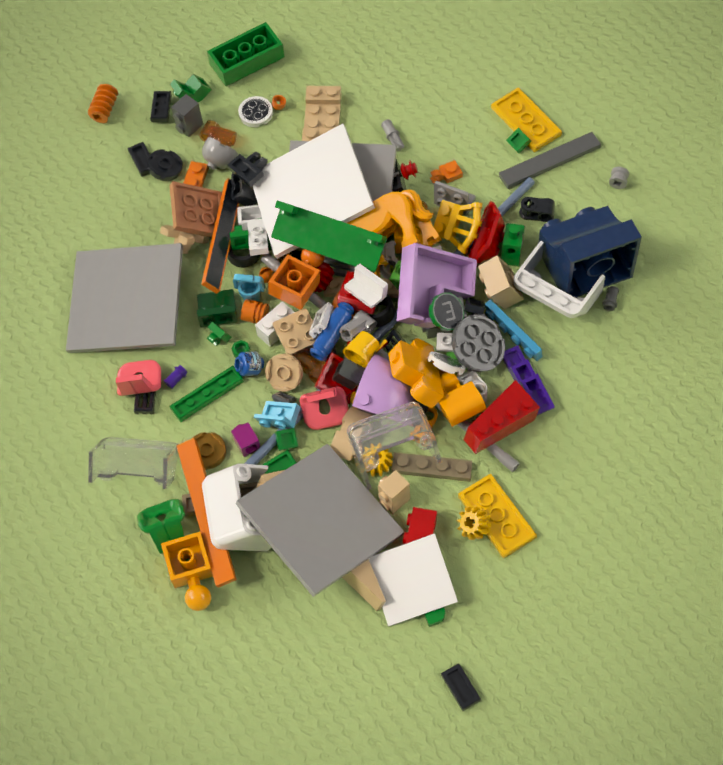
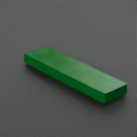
[169,365,244,423]

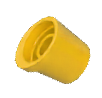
[343,331,388,369]

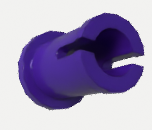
[163,365,188,389]

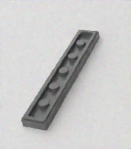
[499,132,601,189]

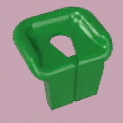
[137,499,185,554]

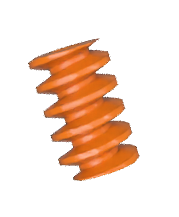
[88,84,119,123]

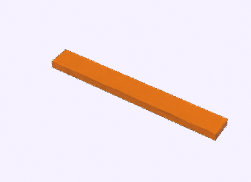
[176,438,237,588]

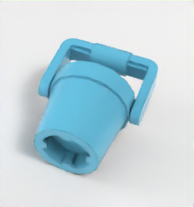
[233,274,265,302]

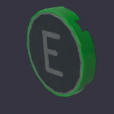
[429,293,464,331]

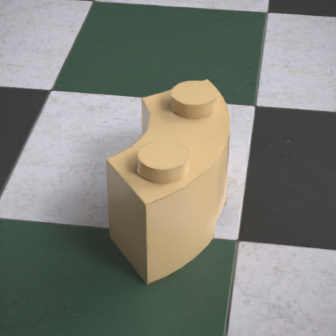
[330,407,373,461]

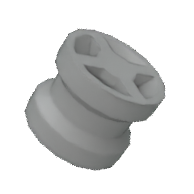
[609,167,629,189]

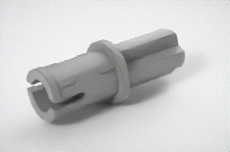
[381,119,404,151]

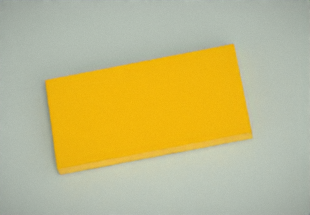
[491,87,562,153]
[458,473,537,559]

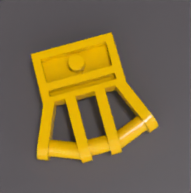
[433,200,482,254]

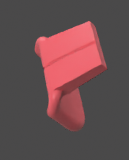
[116,360,161,396]
[300,387,349,430]

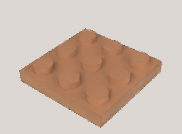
[169,181,222,238]

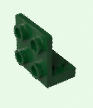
[197,289,237,328]

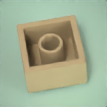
[478,255,524,309]

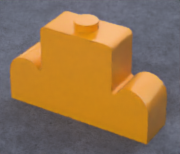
[388,338,444,408]

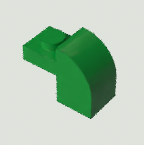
[170,74,212,102]

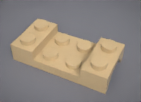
[302,86,342,141]

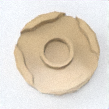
[265,353,303,392]

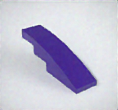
[503,345,555,416]

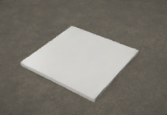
[369,534,458,626]

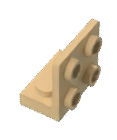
[272,308,319,359]

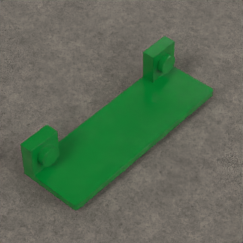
[271,200,387,272]

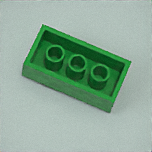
[207,22,285,86]

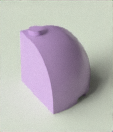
[352,354,416,428]

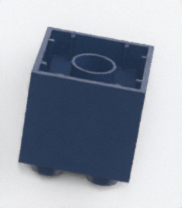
[538,206,642,298]

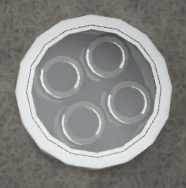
[238,96,273,128]
[428,351,466,376]

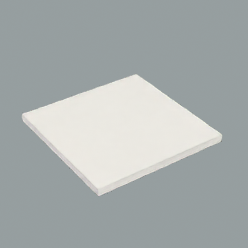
[253,124,375,259]

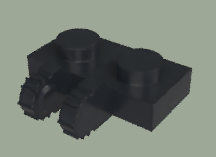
[227,152,268,187]

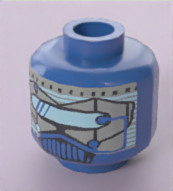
[235,351,264,376]

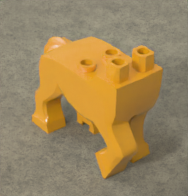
[347,189,442,278]

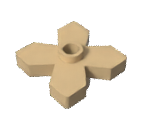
[160,225,210,254]

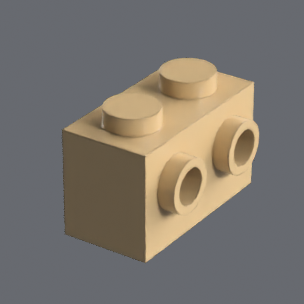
[378,470,410,514]

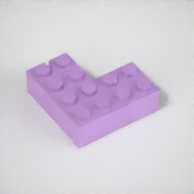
[397,243,477,329]

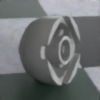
[202,137,238,170]

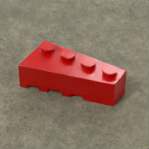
[464,380,540,454]

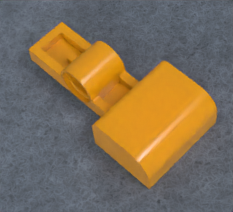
[438,368,487,427]

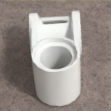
[457,369,487,402]

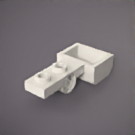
[237,205,269,256]

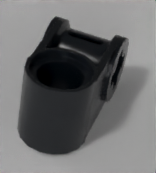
[519,197,555,222]

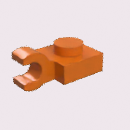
[430,160,463,184]

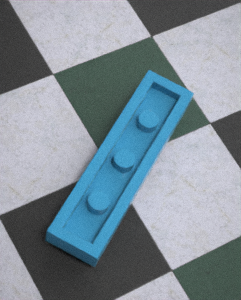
[485,299,543,361]

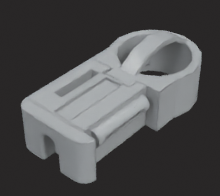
[380,241,398,279]

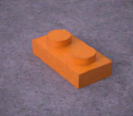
[183,161,209,187]

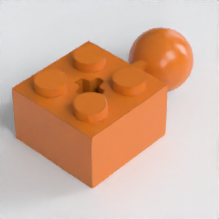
[268,249,325,310]

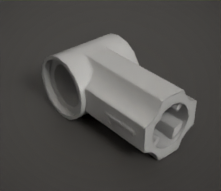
[339,310,377,342]

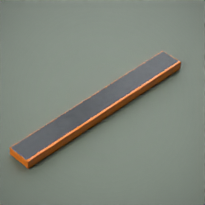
[201,178,239,294]

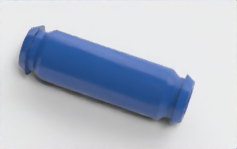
[310,302,354,361]

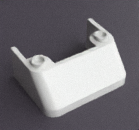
[514,241,605,318]
[202,464,271,551]

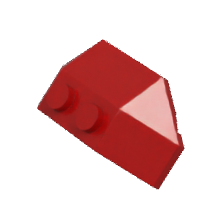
[468,201,505,268]

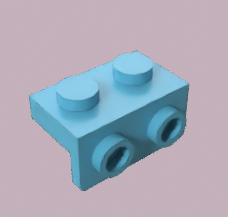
[254,401,301,429]

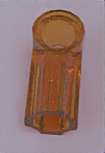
[199,120,237,147]
[296,352,325,384]

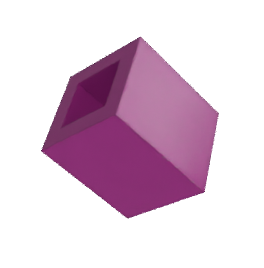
[231,422,260,457]

